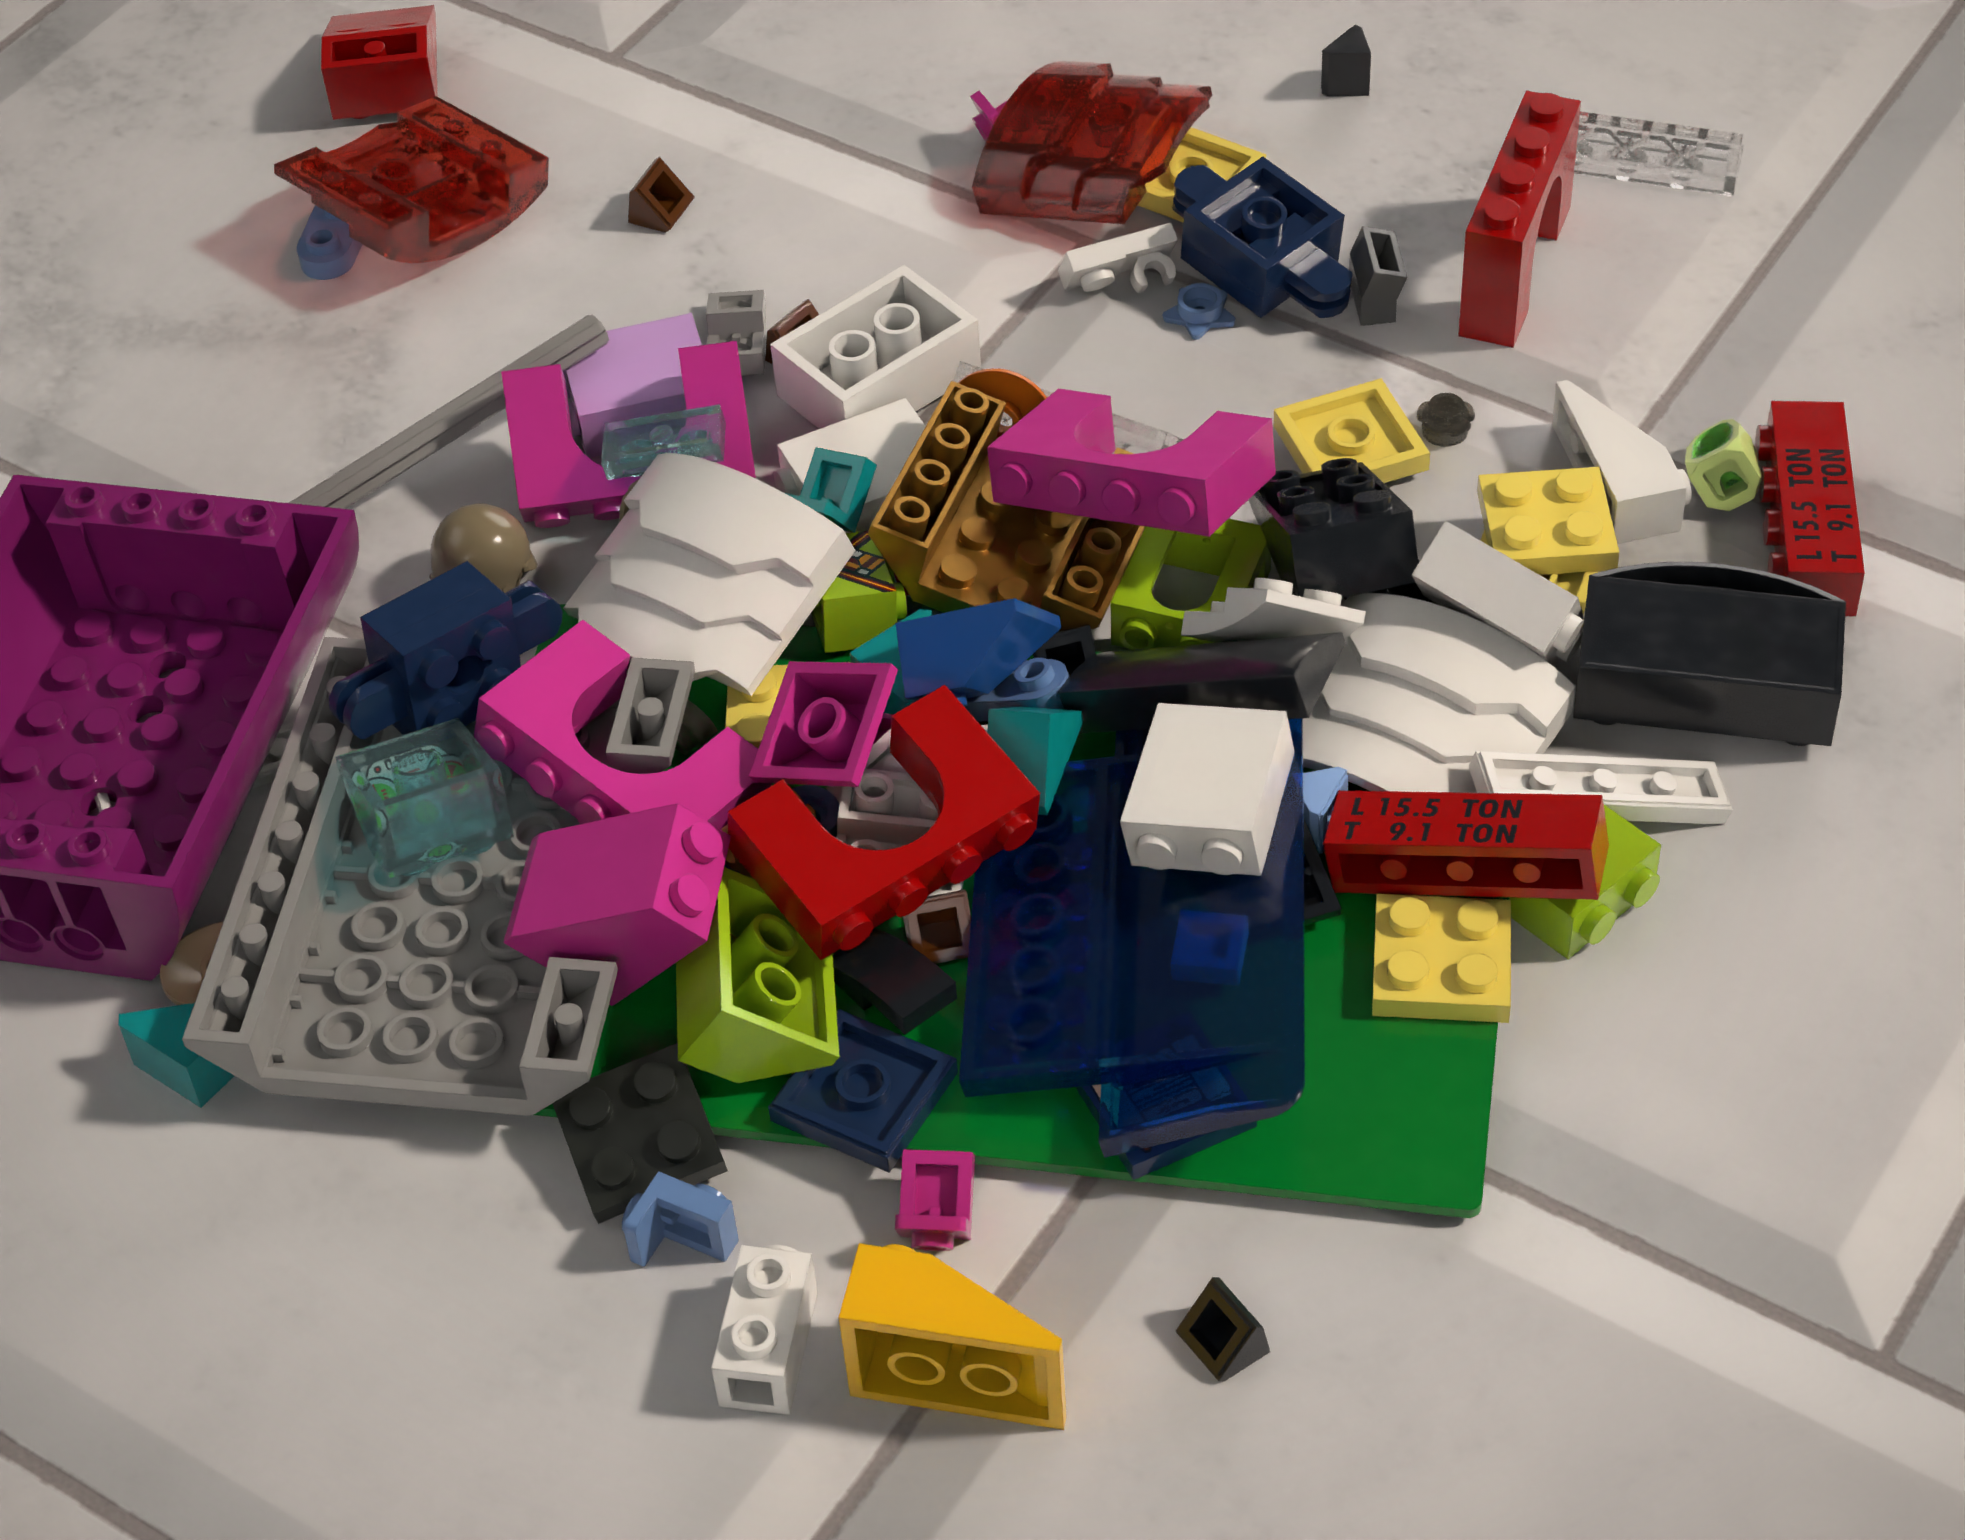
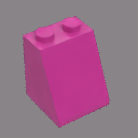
[503,803,731,1006]

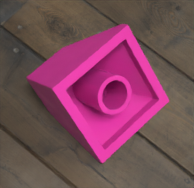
[749,661,898,787]

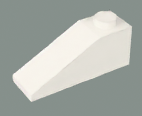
[1552,380,1691,544]

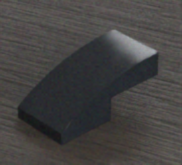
[833,928,957,1035]

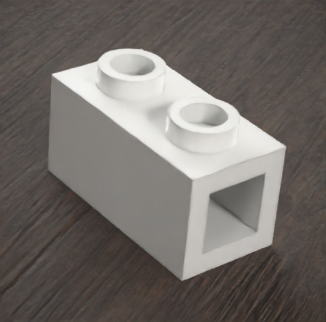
[711,1245,818,1415]

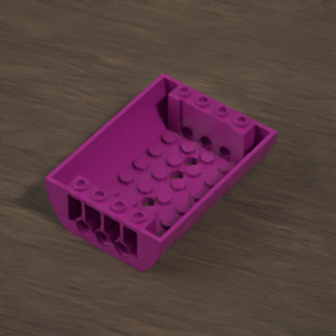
[0,475,359,981]

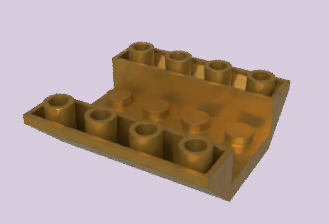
[868,381,1146,632]

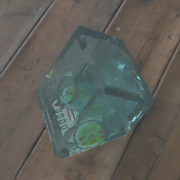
[335,718,514,878]

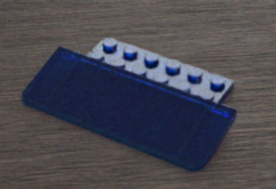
[959,718,1305,1158]

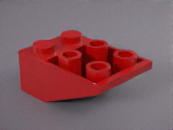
[321,5,438,120]

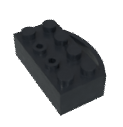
[1573,562,1846,746]

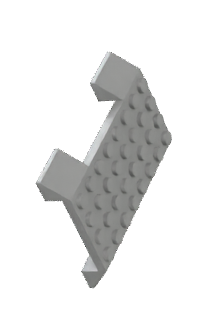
[182,637,695,1116]

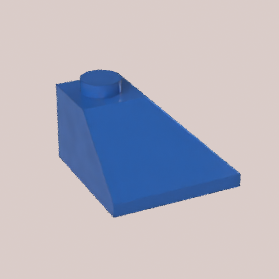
[895,598,1061,708]

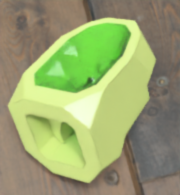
[1685,419,1763,511]

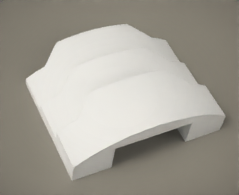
[563,453,856,696]
[1288,593,1576,793]

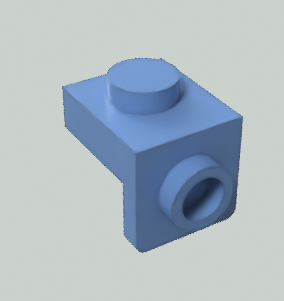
[622,1171,739,1267]

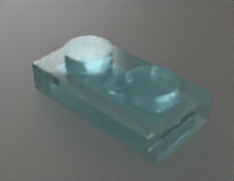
[601,404,726,480]

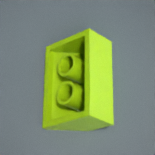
[676,867,840,1083]

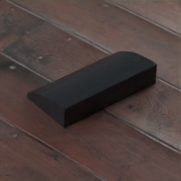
[1058,632,1346,734]

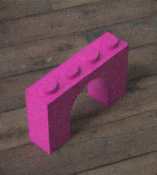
[501,341,756,528]
[987,388,1276,537]
[473,620,772,829]

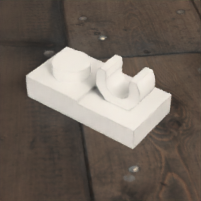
[1058,222,1178,294]

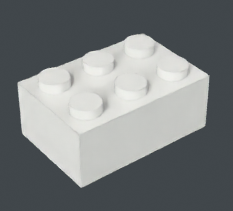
[770,265,981,429]

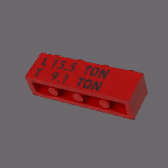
[1755,401,1865,616]
[1323,790,1609,900]

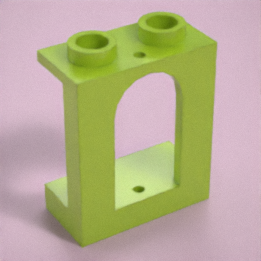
[1110,518,1271,650]

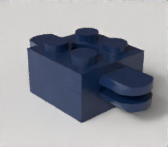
[1172,157,1353,318]
[329,561,563,746]

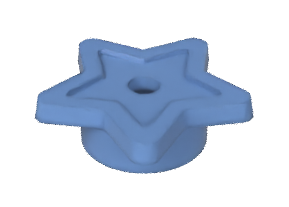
[1162,283,1236,340]

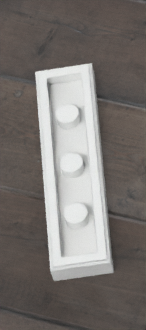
[1469,751,1733,825]

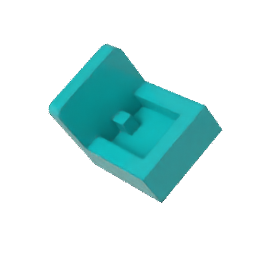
[785,447,877,533]

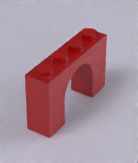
[1458,90,1581,348]
[727,685,1041,960]

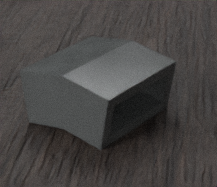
[1349,226,1408,326]

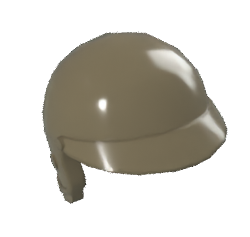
[429,503,538,593]

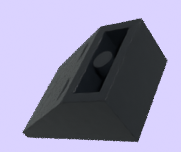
[1248,458,1419,598]

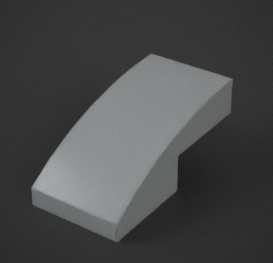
[706,290,766,376]

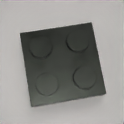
[552,1043,728,1224]

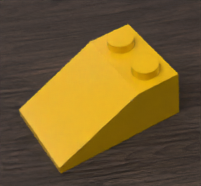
[838,1243,1067,1430]

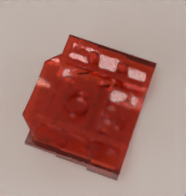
[972,61,1213,224]
[274,96,549,263]

